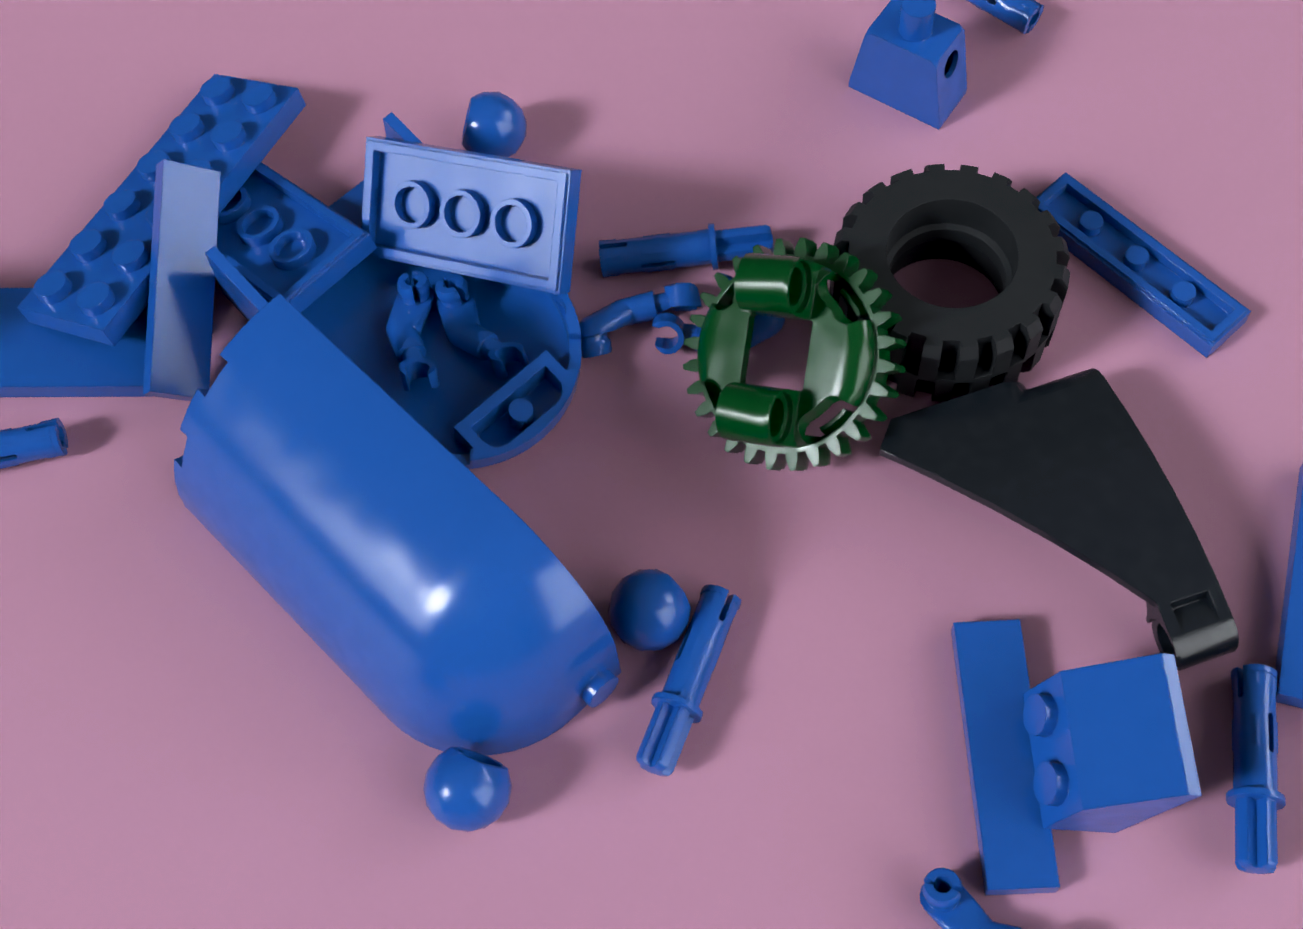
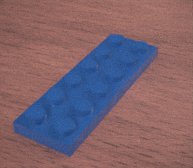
[17,74,306,347]

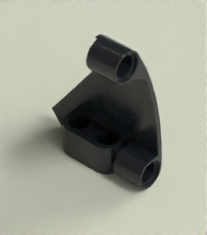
[880,368,1239,671]

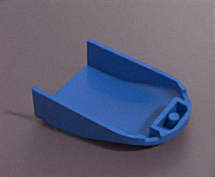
[205,112,582,469]

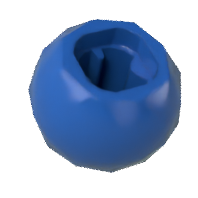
[461,91,527,157]
[608,569,691,651]
[423,747,512,832]

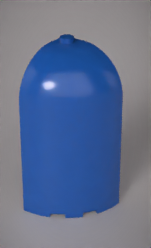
[174,293,621,755]

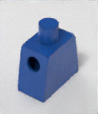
[848,0,967,130]

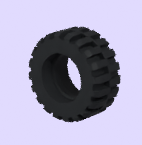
[829,164,1070,402]

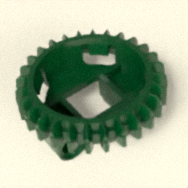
[683,238,907,471]

